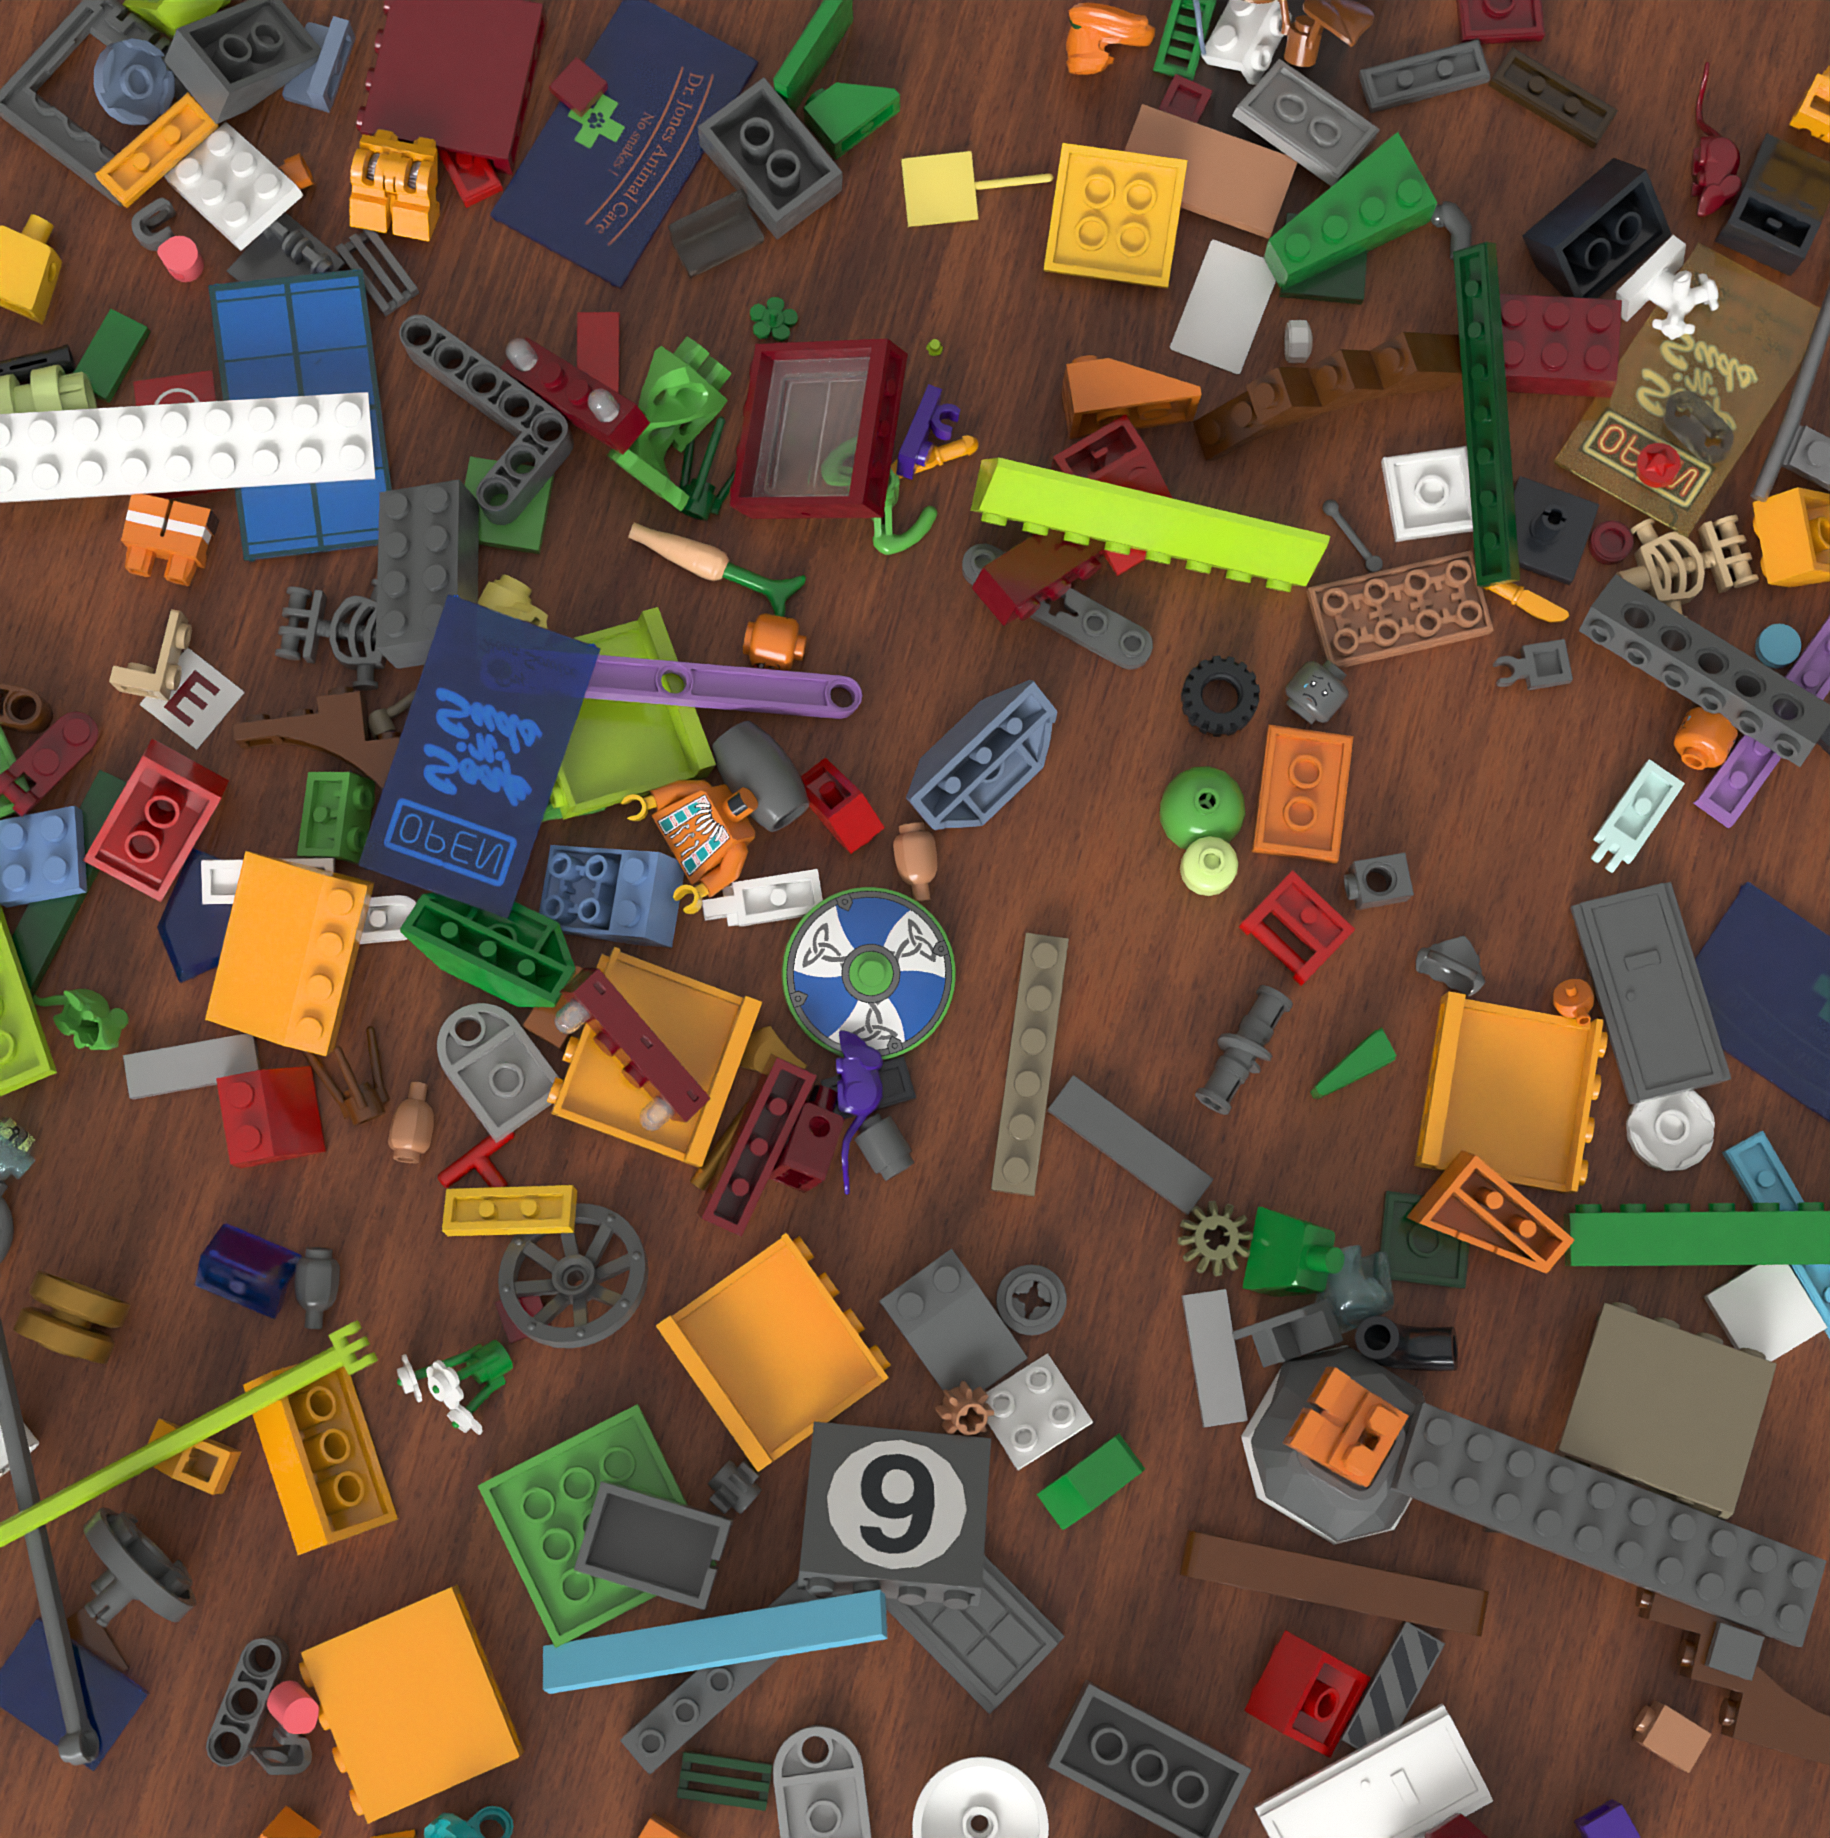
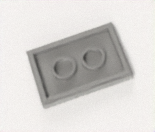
[1232,59,1380,186]

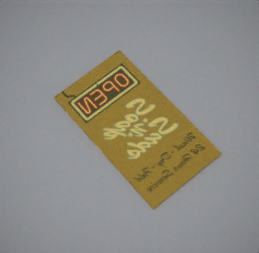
[1554,243,1820,538]

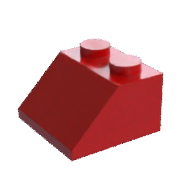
[216,1066,327,1169]
[1244,1630,1371,1758]

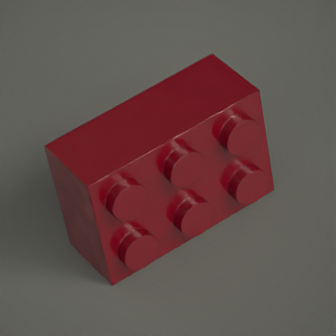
[1500,294,1622,398]

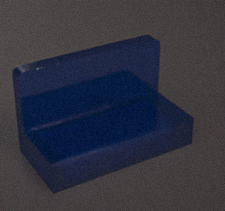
[195,1224,302,1319]

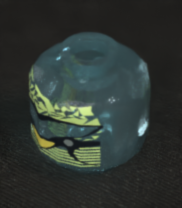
[0,1117,36,1182]

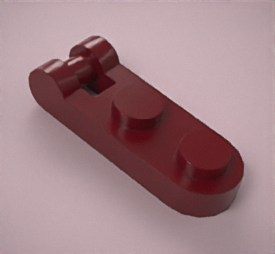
[0,711,99,818]

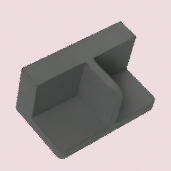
[1232,1299,1343,1368]

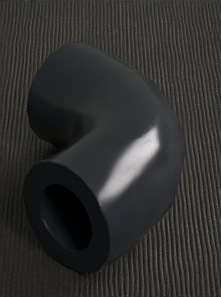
[1355,1315,1458,1371]

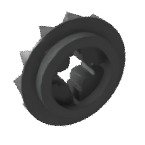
[996,1265,1067,1335]

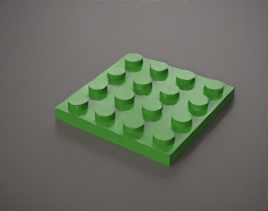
[478,1404,717,1648]

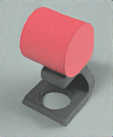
[131,198,204,282]
[250,1680,319,1775]

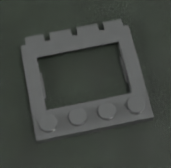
[0,0,191,207]

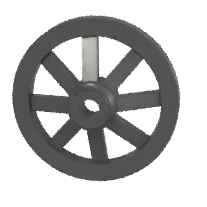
[498,1203,649,1348]

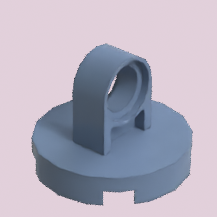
[94,38,175,126]

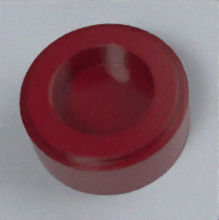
[1588,520,1633,565]

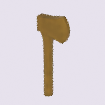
[690,1026,807,1191]

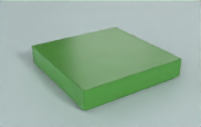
[465,456,555,554]

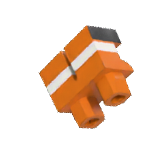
[121,494,219,586]

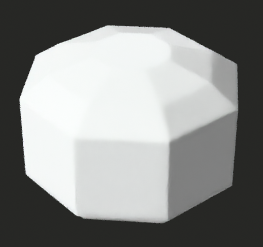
[1284,320,1313,363]

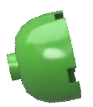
[1160,766,1245,850]

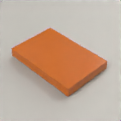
[1252,725,1354,864]

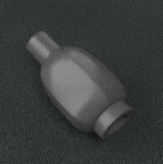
[295,1247,340,1329]

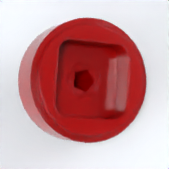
[1636,443,1681,488]

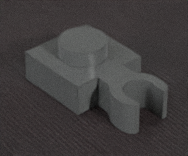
[1493,639,1573,690]

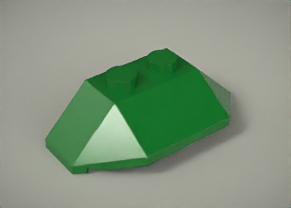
[400,886,576,1007]

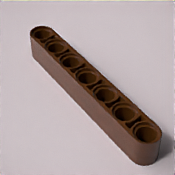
[1179,1530,1489,1636]

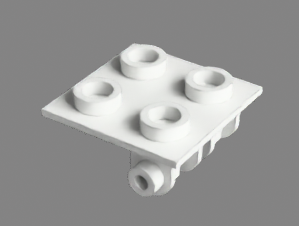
[985,1353,1093,1470]

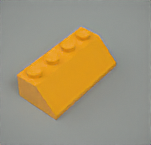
[243,1363,398,1555]

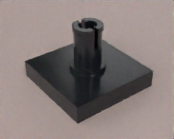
[1514,476,1600,585]

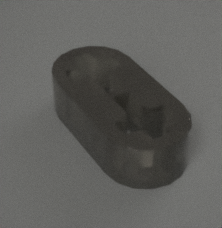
[1663,391,1734,464]

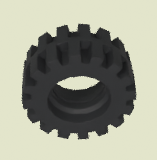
[1181,656,1260,737]

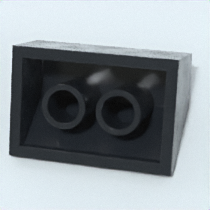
[1522,158,1672,299]

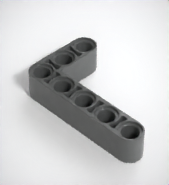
[399,314,574,525]

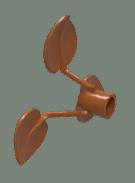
[1243,0,1374,67]

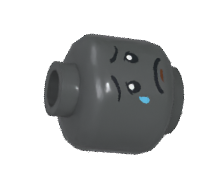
[1285,660,1349,725]

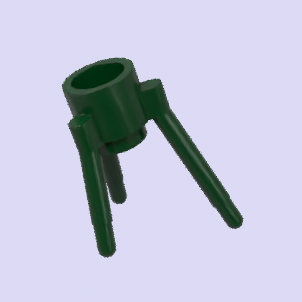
[676,416,735,521]

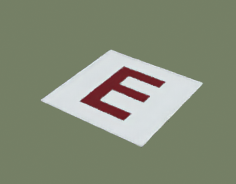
[139,648,245,749]

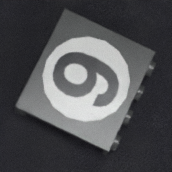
[798,1422,991,1609]

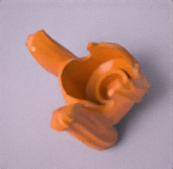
[1066,2,1155,75]

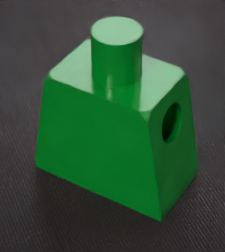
[1242,1207,1345,1297]

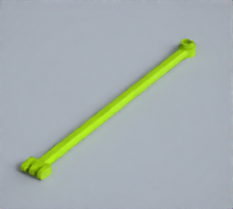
[0,1320,378,1548]

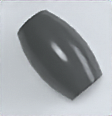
[712,721,809,832]

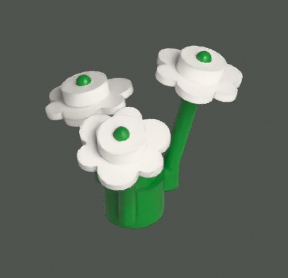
[397,1339,513,1435]

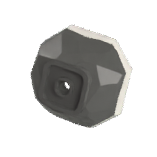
[1241,1345,1425,1545]

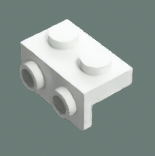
[1201,0,1292,85]

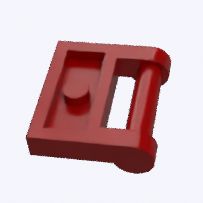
[1239,870,1356,986]

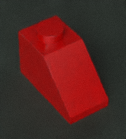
[800,757,885,854]

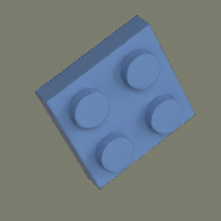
[0,806,87,908]

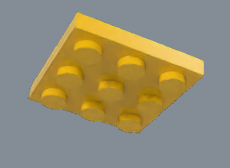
[1044,143,1188,289]

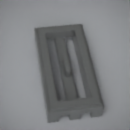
[335,229,419,317]

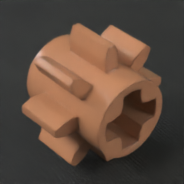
[935,1381,994,1436]

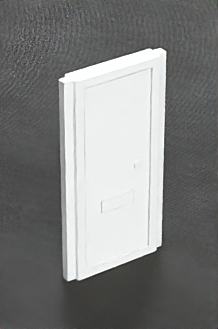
[1254,1704,1493,1838]

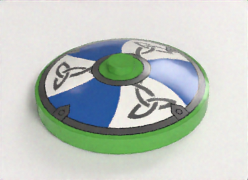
[782,887,955,1060]

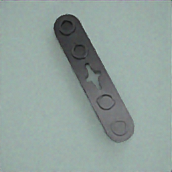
[962,543,1153,670]

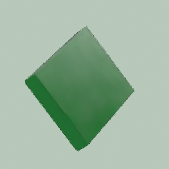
[773,0,853,113]

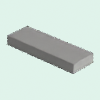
[123,1033,261,1100]
[1181,1289,1248,1427]

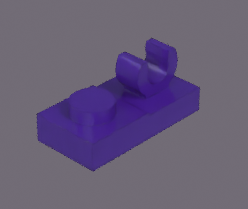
[896,384,960,480]

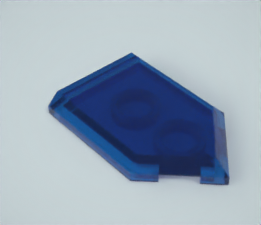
[157,848,233,983]

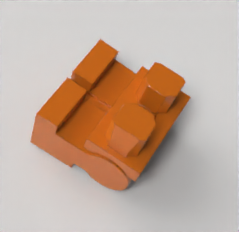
[1283,1366,1409,1488]

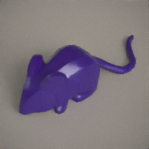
[836,1030,883,1195]

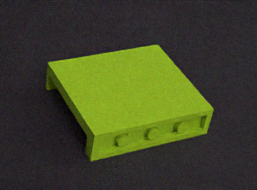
[504,607,716,820]

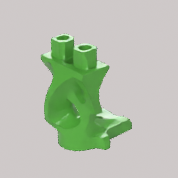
[607,336,732,511]

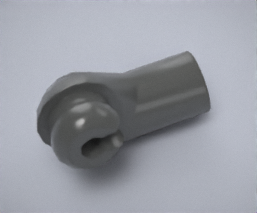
[1431,201,1472,261]

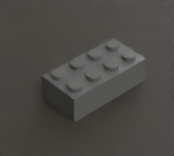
[376,479,479,669]
[1045,1679,1251,1838]

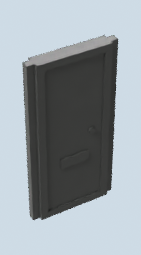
[1570,882,1732,1105]
[886,1555,1065,1714]

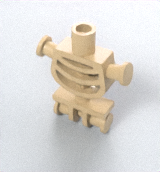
[1616,515,1759,618]

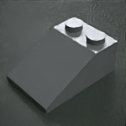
[164,0,321,124]
[880,1249,1028,1392]

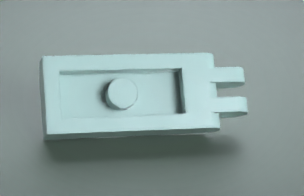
[1591,759,1685,873]

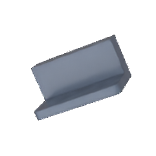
[282,16,356,113]

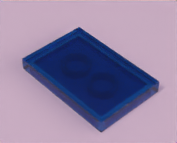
[0,1617,150,1771]

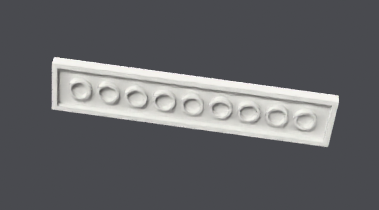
[0,392,376,503]

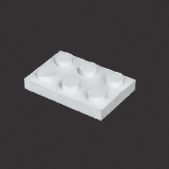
[164,122,303,251]

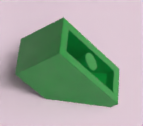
[803,82,900,161]

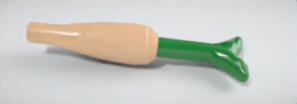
[628,523,806,617]

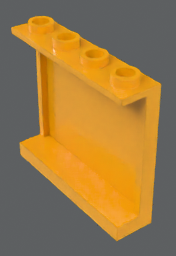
[547,947,762,1167]
[1414,991,1608,1194]
[656,1233,891,1472]
[299,1584,524,1823]

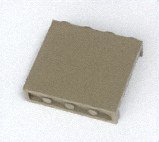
[1554,1302,1777,1521]

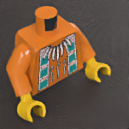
[621,780,758,914]

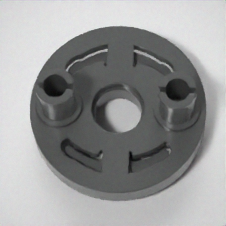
[83,1507,197,1627]

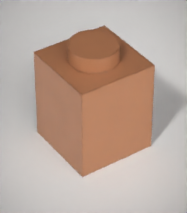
[1632,1701,1712,1773]

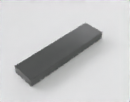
[1047,1075,1214,1215]

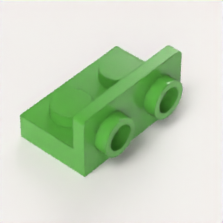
[297,772,375,865]

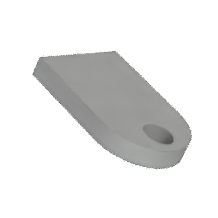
[437,1003,559,1143]
[773,1725,872,1838]

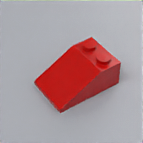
[83,739,229,902]

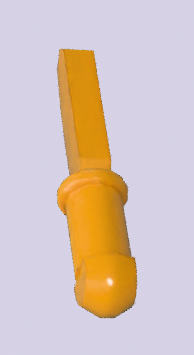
[891,436,979,479]
[1482,582,1569,623]

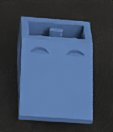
[539,845,684,948]

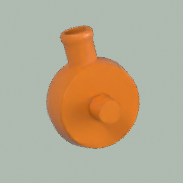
[1553,979,1594,1026]

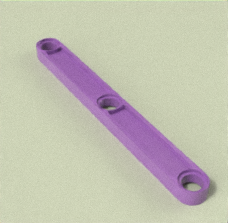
[479,647,862,719]

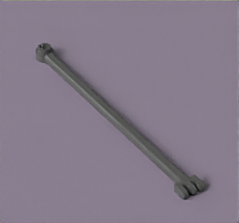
[0,1274,99,1766]

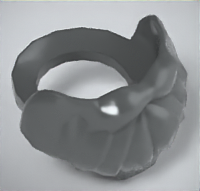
[1415,936,1485,997]

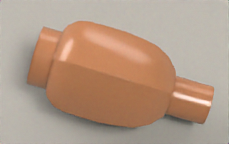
[893,822,937,902]
[388,1082,434,1163]

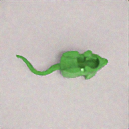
[32,989,129,1050]

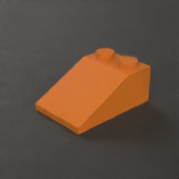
[1061,355,1202,439]

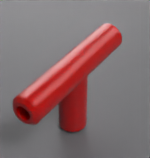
[437,1132,515,1188]

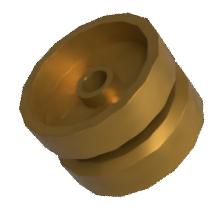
[13,1271,131,1364]

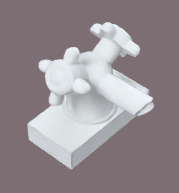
[1615,235,1719,340]

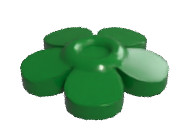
[750,297,798,342]

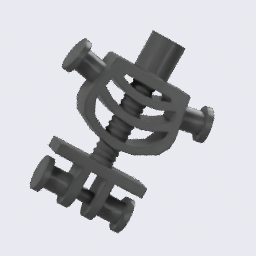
[275,579,386,691]

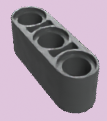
[206,1635,290,1767]

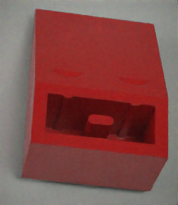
[1051,414,1172,576]

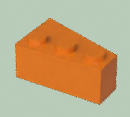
[1407,1150,1575,1274]

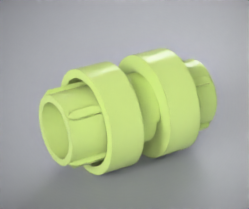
[0,365,97,414]

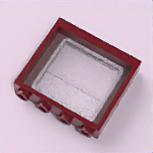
[730,338,908,519]

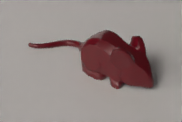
[1690,62,1742,217]

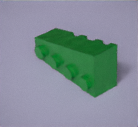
[1264,132,1438,290]

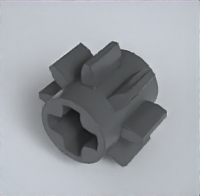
[707,1459,762,1514]

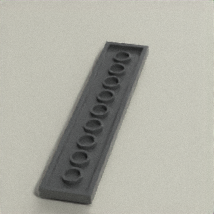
[1390,1402,1827,1647]

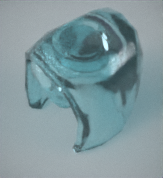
[1316,1245,1394,1334]

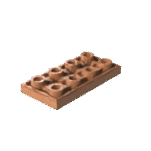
[1124,104,1298,239]
[1306,550,1494,669]

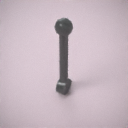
[1322,499,1383,573]

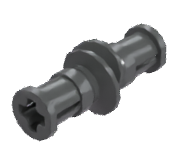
[1195,985,1293,1115]

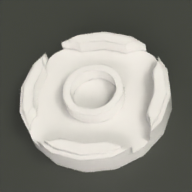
[1626,1090,1715,1171]

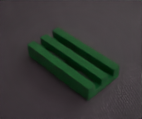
[677,1750,773,1811]

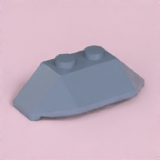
[906,680,1058,830]

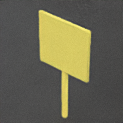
[901,151,1053,227]

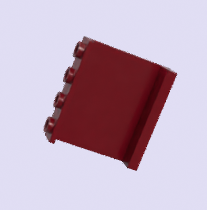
[356,0,547,175]

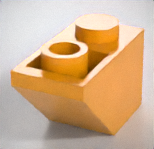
[148,1418,241,1495]

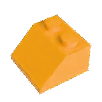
[1752,487,1830,587]

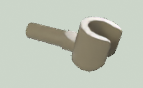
[368,690,420,740]

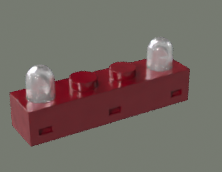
[499,337,650,455]
[554,968,711,1131]

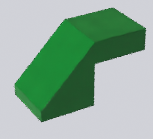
[1036,1433,1145,1530]

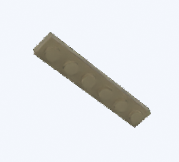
[990,933,1069,1197]

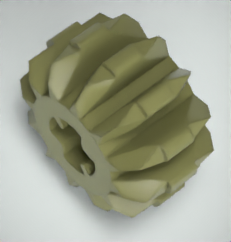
[1177,1201,1253,1276]

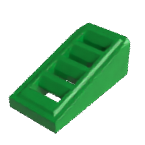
[1153,0,1216,81]
[1310,1027,1397,1100]

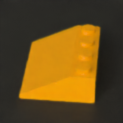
[205,851,375,1056]

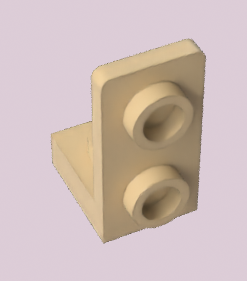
[109,609,192,701]

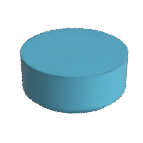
[1755,624,1801,668]

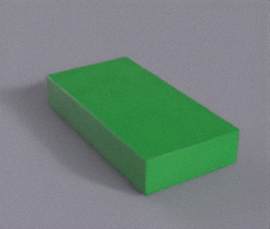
[73,309,150,403]

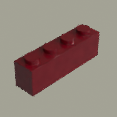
[697,1054,817,1237]

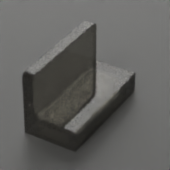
[668,189,764,279]

